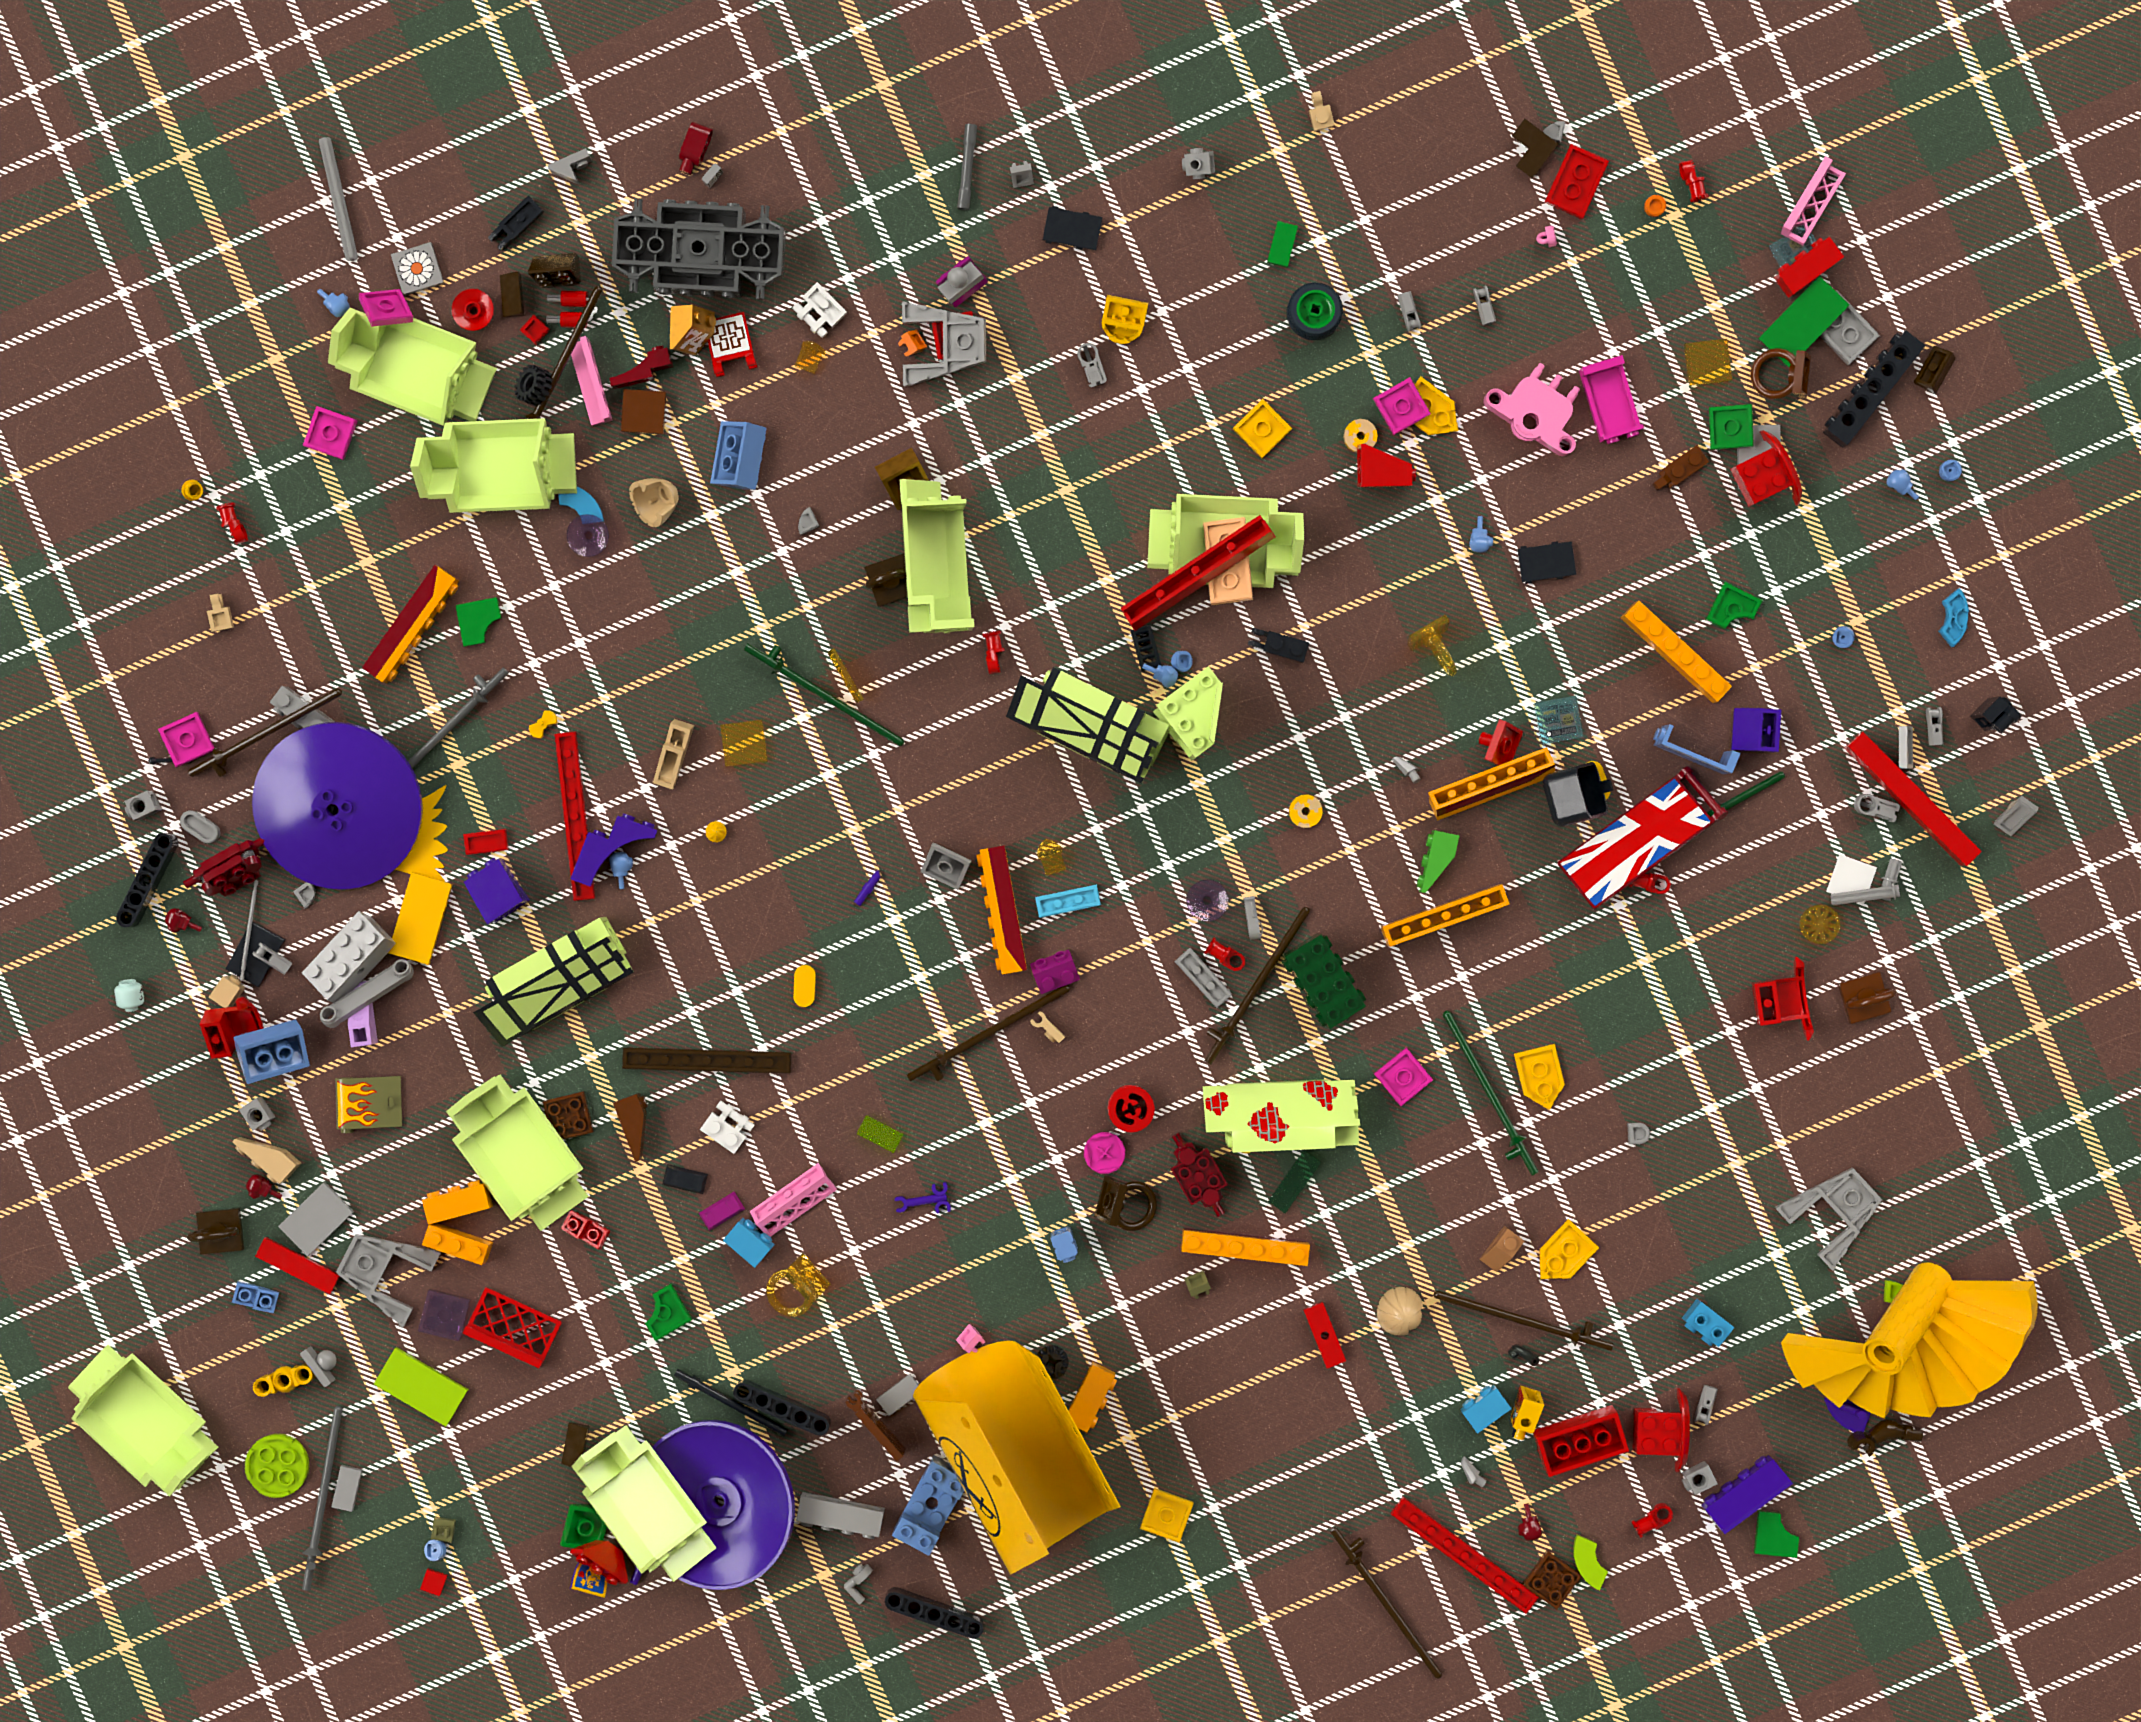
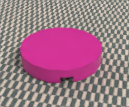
[1084,1132,1125,1174]

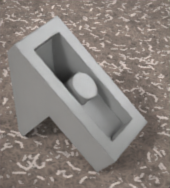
[547,148,592,184]

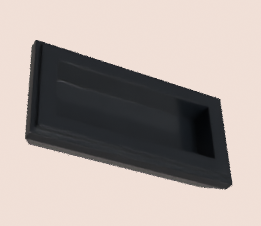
[662,1164,708,1194]

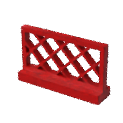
[463,1287,562,1369]

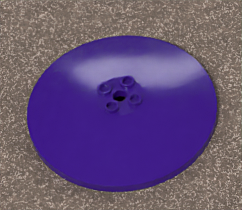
[252,722,423,889]
[652,1420,795,1590]

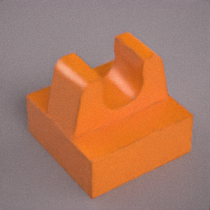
[898,329,927,356]

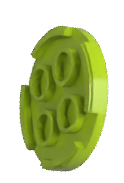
[245,1434,309,1498]

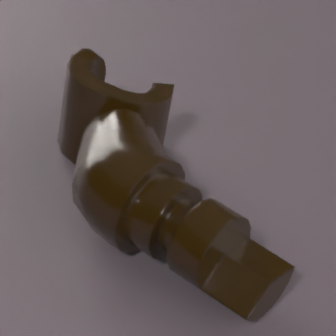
[1847,1420,1923,1457]

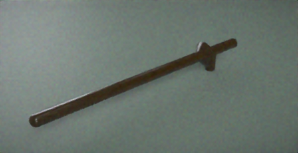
[524,286,603,419]
[188,688,342,777]
[1204,907,1310,1065]
[906,985,1070,1082]
[1433,1291,1613,1351]
[1330,1527,1442,1679]

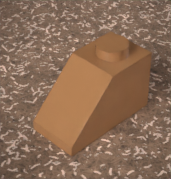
[1480,1226,1525,1272]

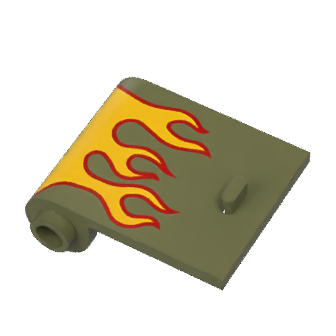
[335,1076,402,1133]

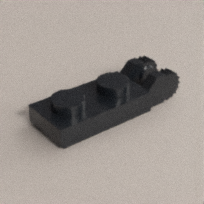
[488,195,544,251]
[1248,628,1309,663]

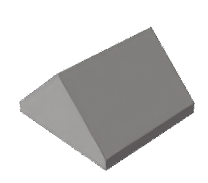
[920,843,972,890]

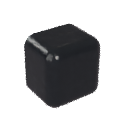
[1543,762,1614,827]

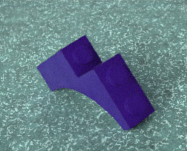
[571,813,657,887]

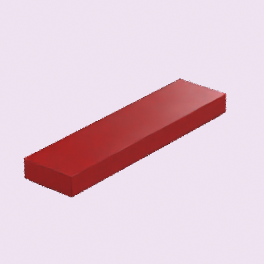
[255,1237,340,1294]

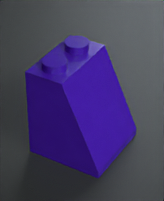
[464,857,530,925]

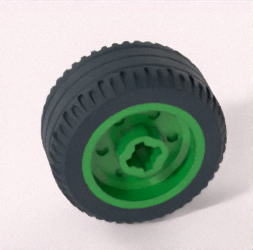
[1287,282,1343,340]

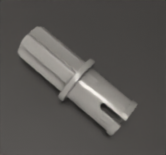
[1881,859,1902,901]

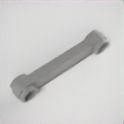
[320,959,414,1028]

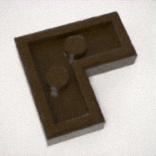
[1512,118,1558,179]

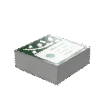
[702,163,723,188]

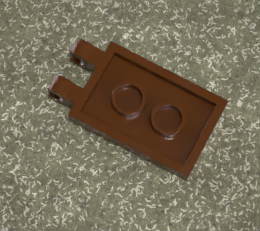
[845,1388,906,1462]

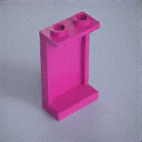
[1579,355,1644,444]

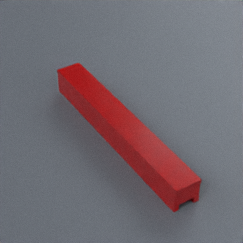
[1120,515,1276,631]
[1844,732,1982,866]

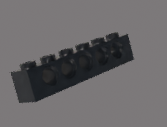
[1823,330,1926,448]

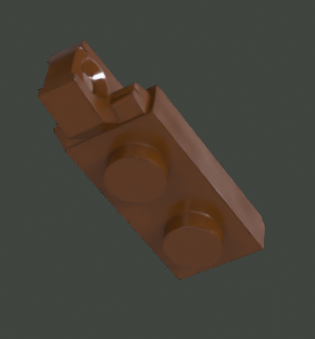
[1652,445,1709,490]

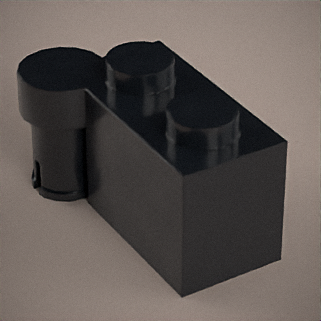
[1970,696,2022,734]

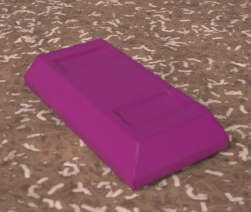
[699,1191,745,1231]

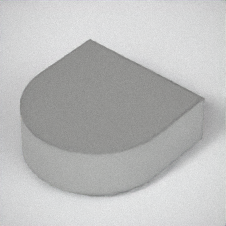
[1627,1122,1650,1145]

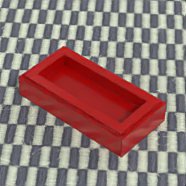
[463,829,509,855]

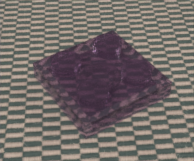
[418,1289,470,1341]

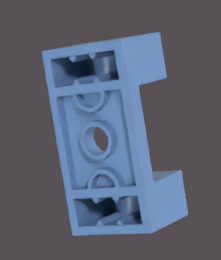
[892,1455,964,1556]

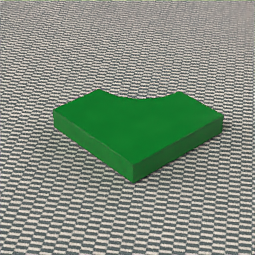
[1705,582,1763,629]
[455,597,502,647]
[645,1283,692,1341]
[1754,1510,1799,1558]

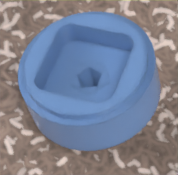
[1939,460,1962,481]
[1832,626,1854,648]
[1171,651,1192,672]
[424,1540,446,1561]

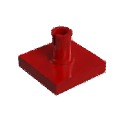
[1479,719,1523,766]

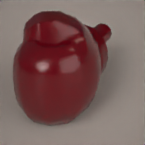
[164,908,202,933]
[246,1174,283,1199]
[1518,1503,1542,1541]

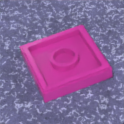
[359,289,413,327]
[1373,377,1431,436]
[303,406,358,460]
[158,712,215,768]
[1374,1047,1433,1106]

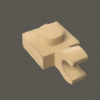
[1309,91,1335,132]
[207,594,234,632]
[1030,1011,1065,1043]

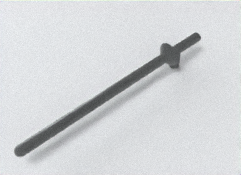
[408,667,509,768]
[302,1406,342,1591]

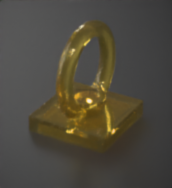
[1407,614,1457,677]
[766,1253,831,1317]

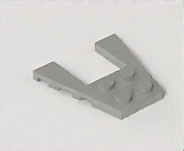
[902,301,986,387]
[1775,1167,1882,1271]
[336,1234,441,1328]

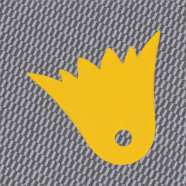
[394,785,448,882]

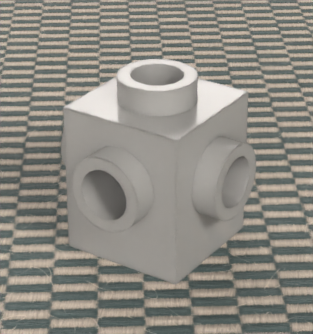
[1182,148,1215,179]

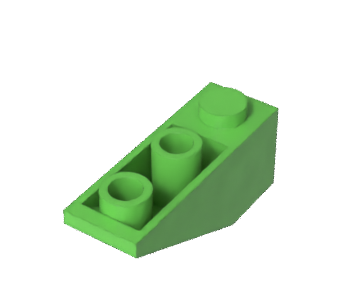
[1417,830,1459,893]

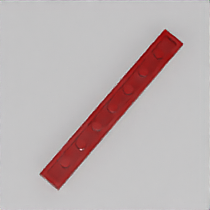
[554,732,595,901]
[1390,1496,1539,1614]

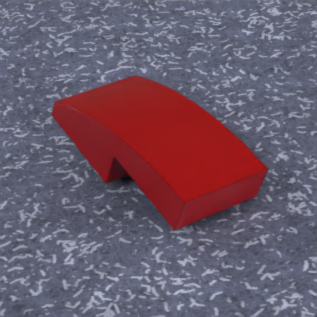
[561,1210,611,1249]

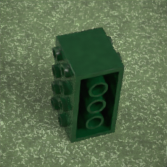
[1282,933,1366,1029]

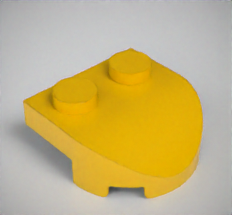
[1102,295,1148,344]

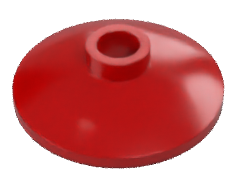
[452,289,494,331]

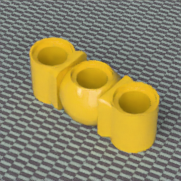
[253,1363,316,1397]

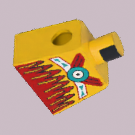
[1510,1385,1544,1440]

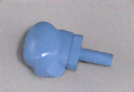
[317,289,350,317]
[1887,469,1919,500]
[1469,516,1493,553]
[1142,663,1178,688]
[609,852,633,889]

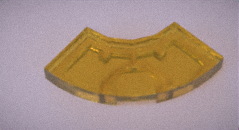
[828,648,864,703]

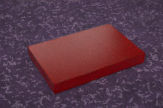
[1544,144,1609,220]

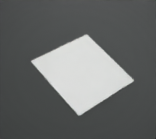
[1826,854,1877,905]

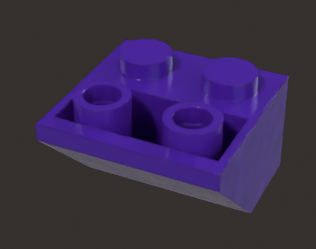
[1731,708,1781,753]

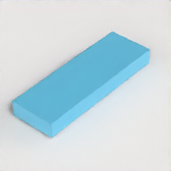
[1035,884,1101,918]

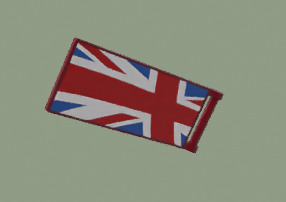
[1557,766,1728,910]

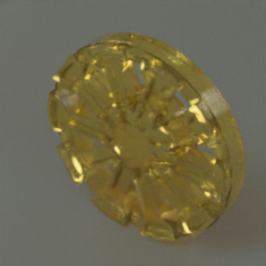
[1800,905,1840,944]

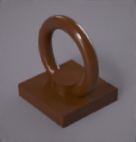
[1751,348,1811,399]
[1838,971,1897,1024]

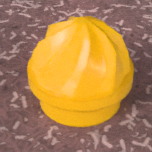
[181,480,203,501]
[705,821,727,842]

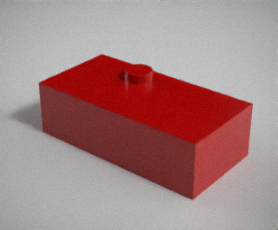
[1533,1405,1629,1477]

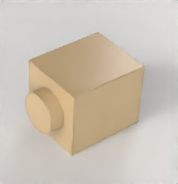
[209,975,246,1008]

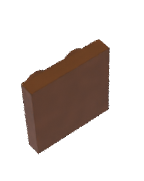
[621,389,667,435]
[542,1091,594,1140]
[1522,1550,1582,1610]

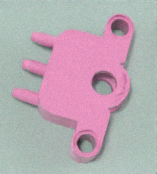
[1483,363,1580,456]

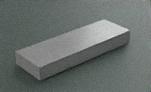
[1174,948,1232,1008]

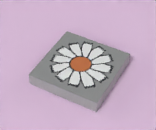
[391,242,445,296]

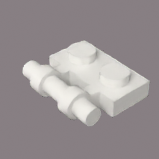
[792,282,847,338]
[700,1101,755,1154]

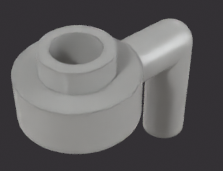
[844,1564,873,1605]

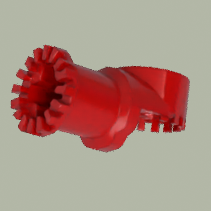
[1679,160,1709,203]
[216,502,248,545]
[982,630,1005,675]
[1628,873,1671,894]
[1204,937,1245,971]
[1631,1503,1673,1538]

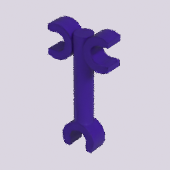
[895,1182,951,1214]

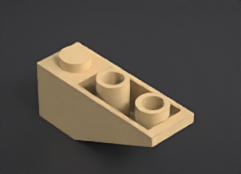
[233,1137,301,1184]

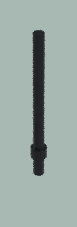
[674,1369,788,1437]

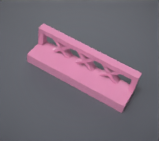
[1781,156,1846,245]
[571,336,613,426]
[750,1163,837,1237]

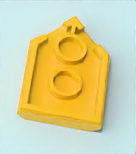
[1414,376,1458,435]
[1514,1044,1565,1110]
[1539,1219,1599,1279]

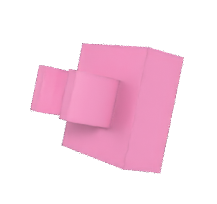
[956,1324,985,1353]

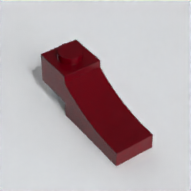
[609,346,674,389]

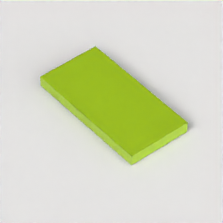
[374,1347,469,1427]

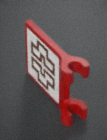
[708,312,757,377]

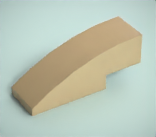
[653,719,694,790]

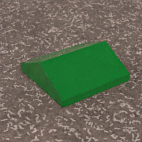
[560,1504,607,1548]

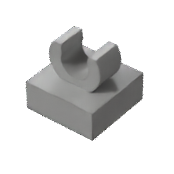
[1010,161,1034,188]

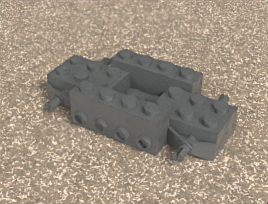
[612,198,786,300]

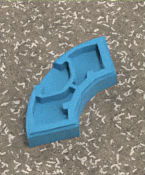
[558,487,604,524]
[1938,588,1969,647]

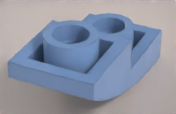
[232,1281,279,1313]

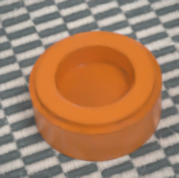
[1644,195,1666,217]

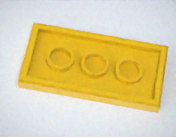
[388,872,453,965]

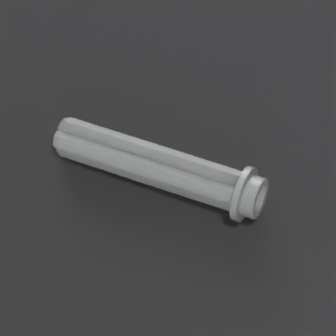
[1830,883,1900,905]

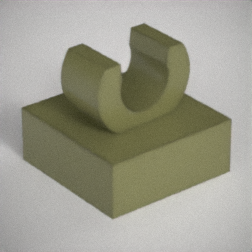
[1184,1270,1211,1299]
[431,1517,456,1542]

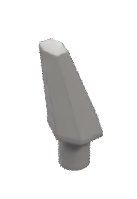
[1392,757,1421,784]
[1461,1456,1486,1487]

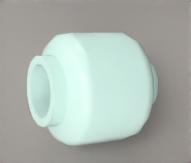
[114,979,144,1012]

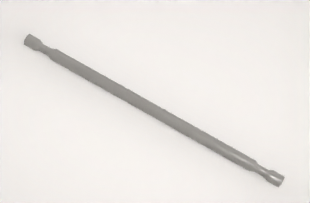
[240,880,258,981]

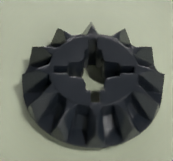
[1036,1345,1069,1379]

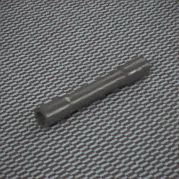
[957,124,977,211]

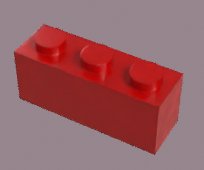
[1774,236,1844,298]

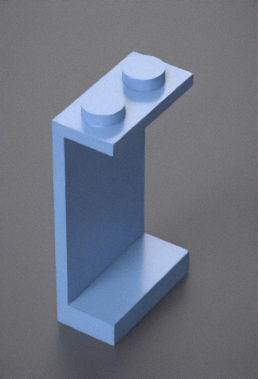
[1653,724,1740,774]

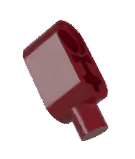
[679,122,713,175]

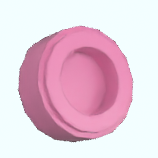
[1536,225,1557,248]

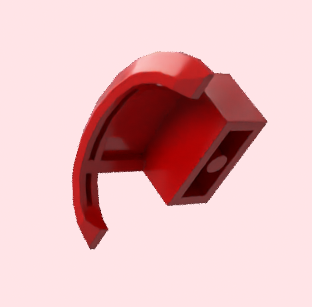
[1730,430,1802,507]
[1752,957,1814,1041]
[199,997,264,1059]
[1632,1388,1690,1472]

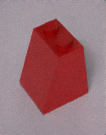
[1357,444,1416,488]

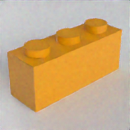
[422,1180,493,1225]
[422,1223,493,1265]
[1068,1361,1117,1432]

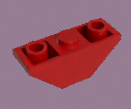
[570,1540,628,1586]

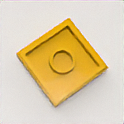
[1233,399,1292,459]
[1140,1488,1194,1543]

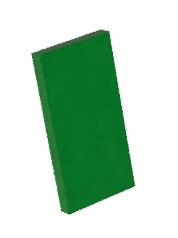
[1758,276,1850,368]

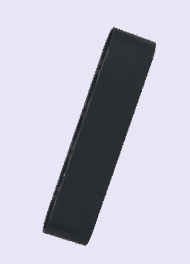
[116,833,179,927]
[733,1379,831,1436]
[885,1587,984,1639]

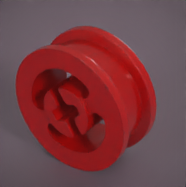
[1107,1085,1155,1132]

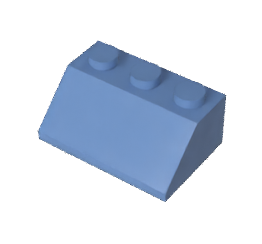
[710,421,766,490]
[233,1019,310,1084]

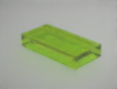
[857,1115,903,1153]

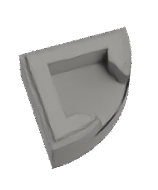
[1543,121,1565,144]
[798,507,819,535]
[293,882,316,909]

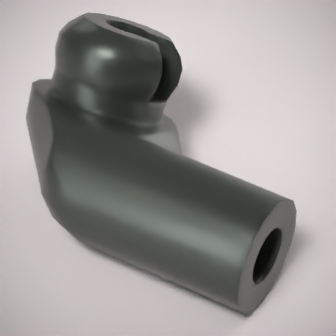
[1508,1345,1539,1366]

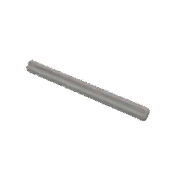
[319,137,358,261]

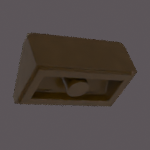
[500,272,525,318]
[1914,346,1955,394]
[561,1422,590,1467]

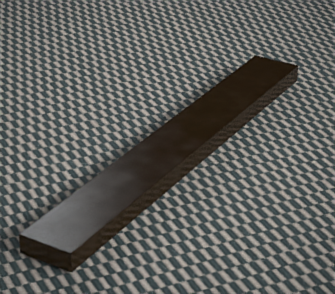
[622,1047,792,1074]

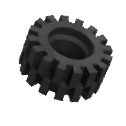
[514,364,552,406]

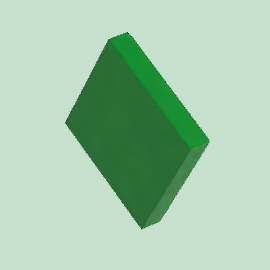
[1709,404,1754,450]

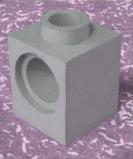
[124,791,162,821]
[239,1097,276,1131]
[1682,1461,1718,1495]

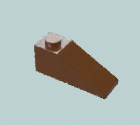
[613,1093,648,1162]

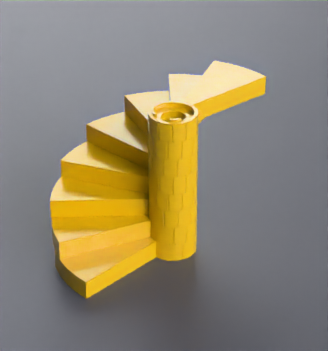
[1781,1262,2038,1418]

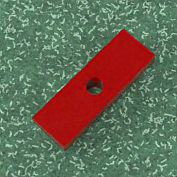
[1303,1301,1346,1369]

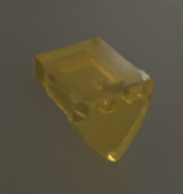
[795,341,826,375]
[1037,839,1066,876]

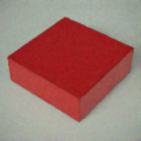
[520,315,550,345]
[420,1568,448,1596]

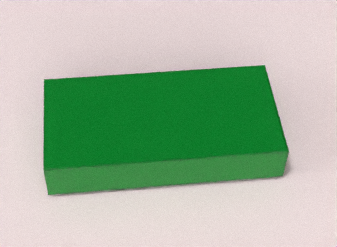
[1267,221,1298,268]

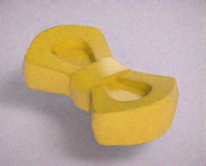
[529,710,557,739]

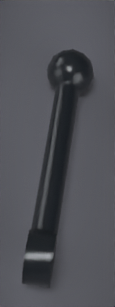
[148,757,193,765]

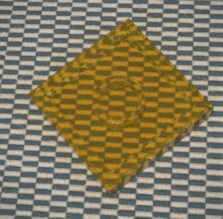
[1684,339,1732,386]
[720,720,768,767]

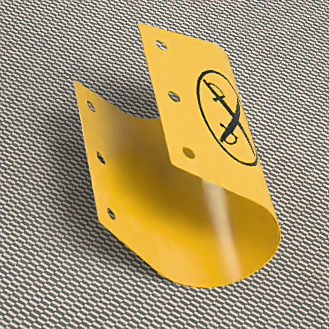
[913,1341,1121,1574]

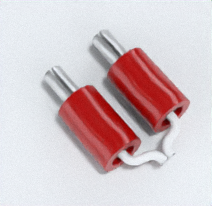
[546,291,597,328]

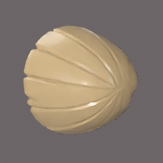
[629,478,678,527]
[1377,1287,1423,1336]

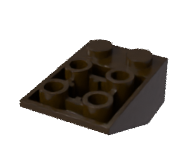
[528,253,581,288]

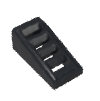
[1130,625,1162,672]

